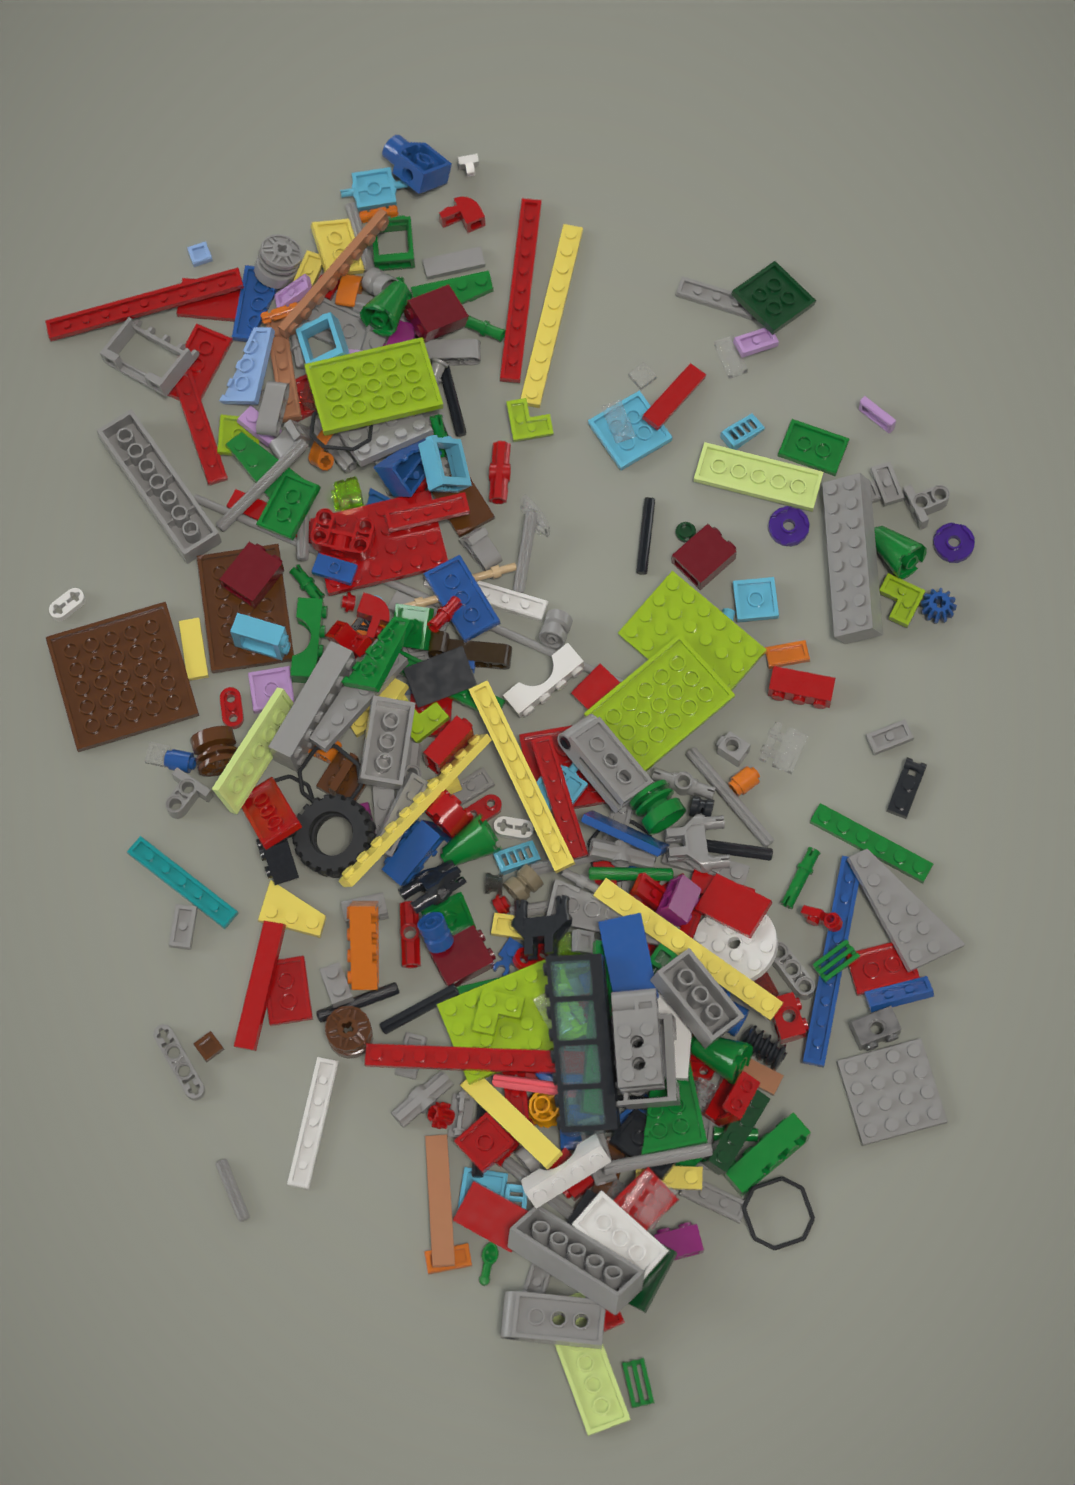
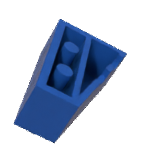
[374,439,442,497]
[382,820,452,886]

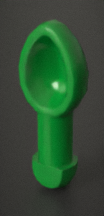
[479,1242,499,1286]

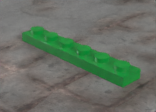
[810,803,933,884]

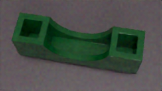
[701,1090,770,1175]

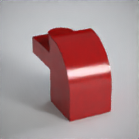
[439,197,486,233]
[357,592,390,643]
[325,620,373,659]

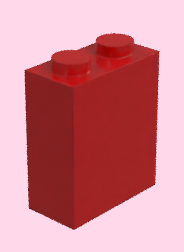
[423,715,474,776]

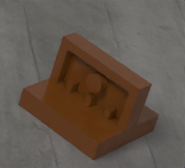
[316,752,368,802]

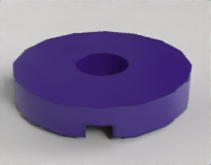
[768,506,810,547]
[933,523,975,563]

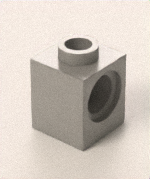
[716,731,751,767]

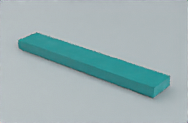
[127,836,239,929]

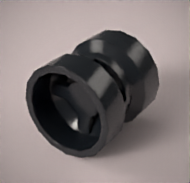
[689,795,715,817]

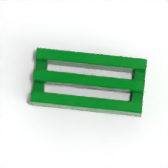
[812,939,860,983]
[622,1358,654,1409]

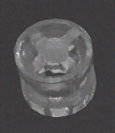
[696,1078,718,1104]

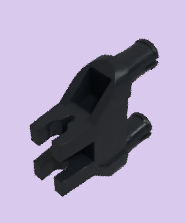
[398,860,467,914]
[511,895,572,961]

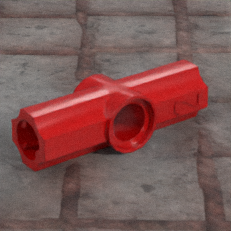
[489,441,511,504]
[400,901,421,969]

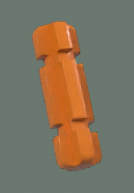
[359,205,398,223]
[261,302,298,324]

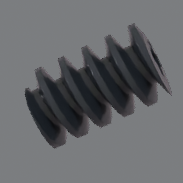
[741,1025,788,1071]

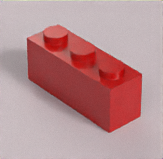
[768,666,836,709]

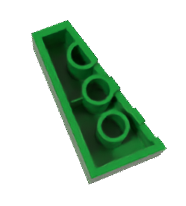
[724,1112,811,1197]

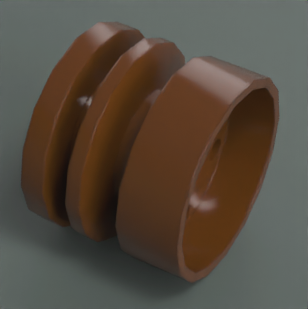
[190,726,237,777]
[325,1006,373,1059]

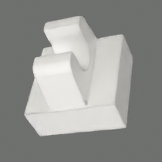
[458,154,479,177]

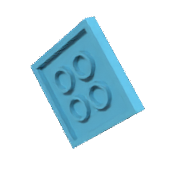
[588,390,673,471]

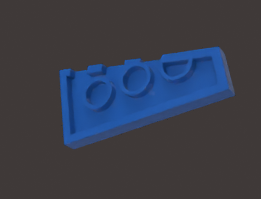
[232,265,278,342]

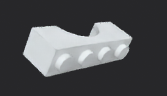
[503,643,585,719]
[521,1133,612,1209]

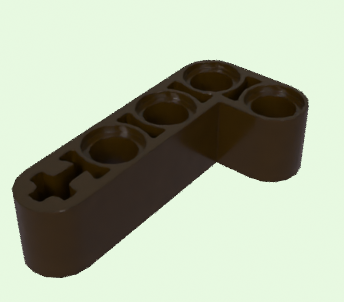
[428,631,512,670]

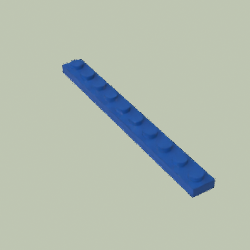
[802,856,859,1068]

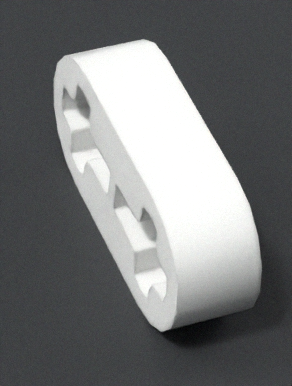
[49,588,85,621]
[494,816,534,841]

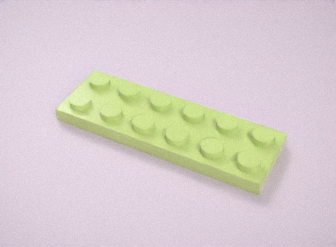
[694,442,824,512]
[212,687,294,814]
[553,1292,631,1436]

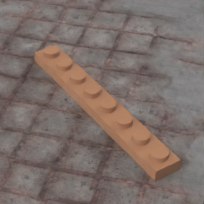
[278,208,389,339]

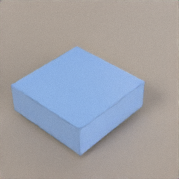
[187,241,213,267]

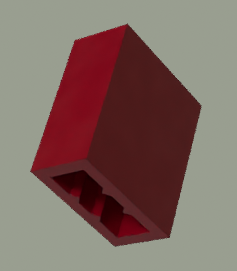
[404,284,469,343]
[672,524,737,590]
[219,541,285,609]
[428,925,496,987]

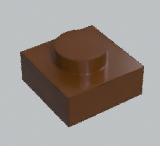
[193,1031,224,1062]

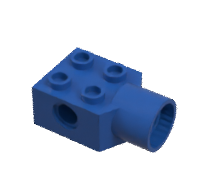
[382,135,452,194]

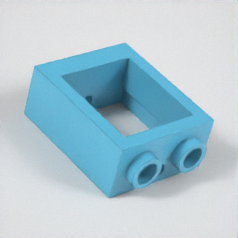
[295,312,350,364]
[418,435,472,493]
[230,613,291,660]

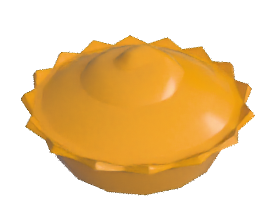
[528,1093,568,1128]

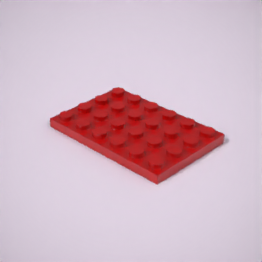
[310,490,448,596]

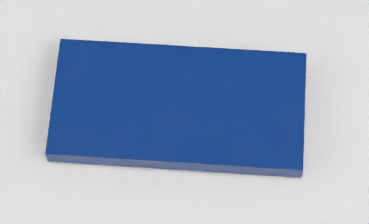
[423,555,501,643]
[581,810,669,857]
[598,913,659,999]

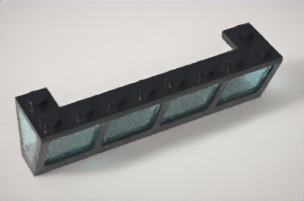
[543,954,621,1137]

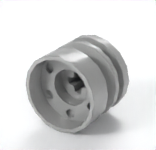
[254,234,302,289]

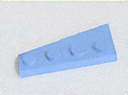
[219,327,275,405]

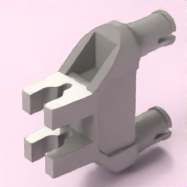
[664,814,730,873]

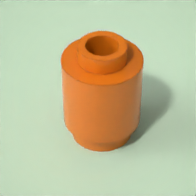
[728,766,760,796]

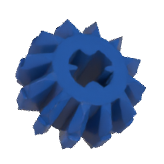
[921,587,957,624]

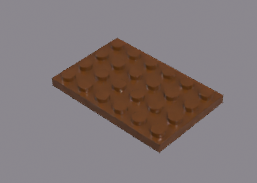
[197,544,294,674]

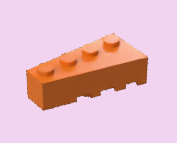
[347,901,379,990]

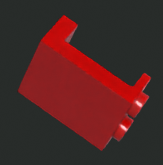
[702,1071,760,1126]

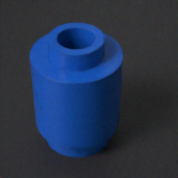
[164,749,197,773]

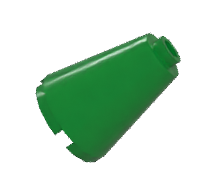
[360,281,409,336]
[874,526,927,579]
[440,813,502,866]
[691,1036,753,1084]

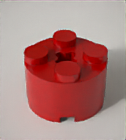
[424,789,474,838]

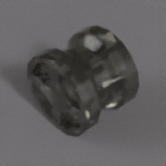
[485,873,504,895]

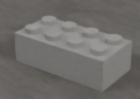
[358,695,416,790]
[650,948,745,1049]

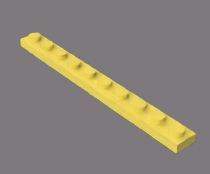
[521,224,583,408]
[469,680,575,873]
[339,734,492,887]
[593,878,783,1021]

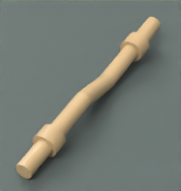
[404,563,517,607]

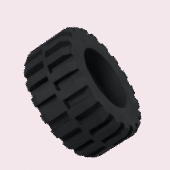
[292,794,377,878]

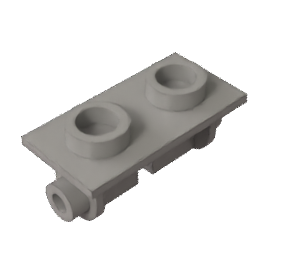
[448,1091,474,1138]

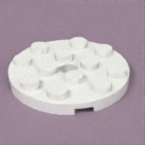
[693,915,778,981]

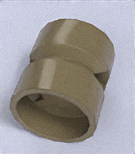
[503,864,544,903]

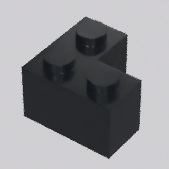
[256,837,299,885]

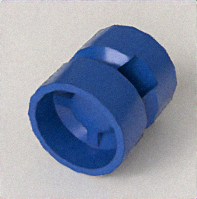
[417,912,454,953]

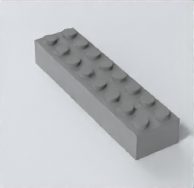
[97,409,222,564]
[822,473,883,644]

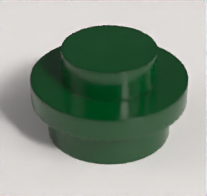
[675,522,696,542]

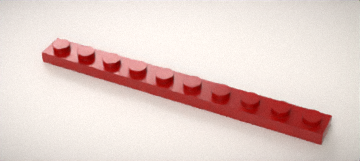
[500,198,542,383]
[45,267,244,341]
[365,1043,585,1075]

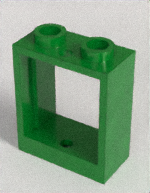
[373,215,415,271]

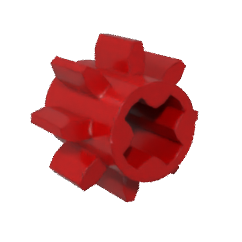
[428,1102,455,1129]

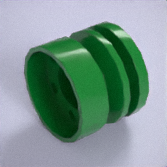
[629,779,686,835]

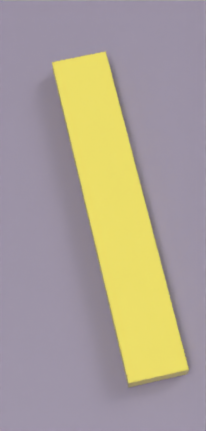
[460,1078,563,1170]

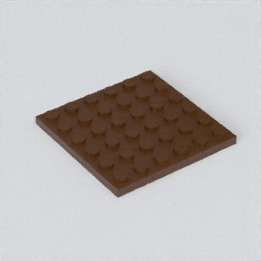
[46,601,200,752]

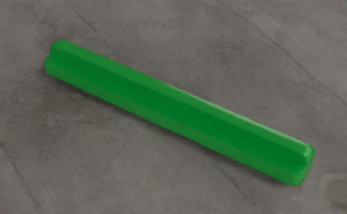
[588,867,674,881]

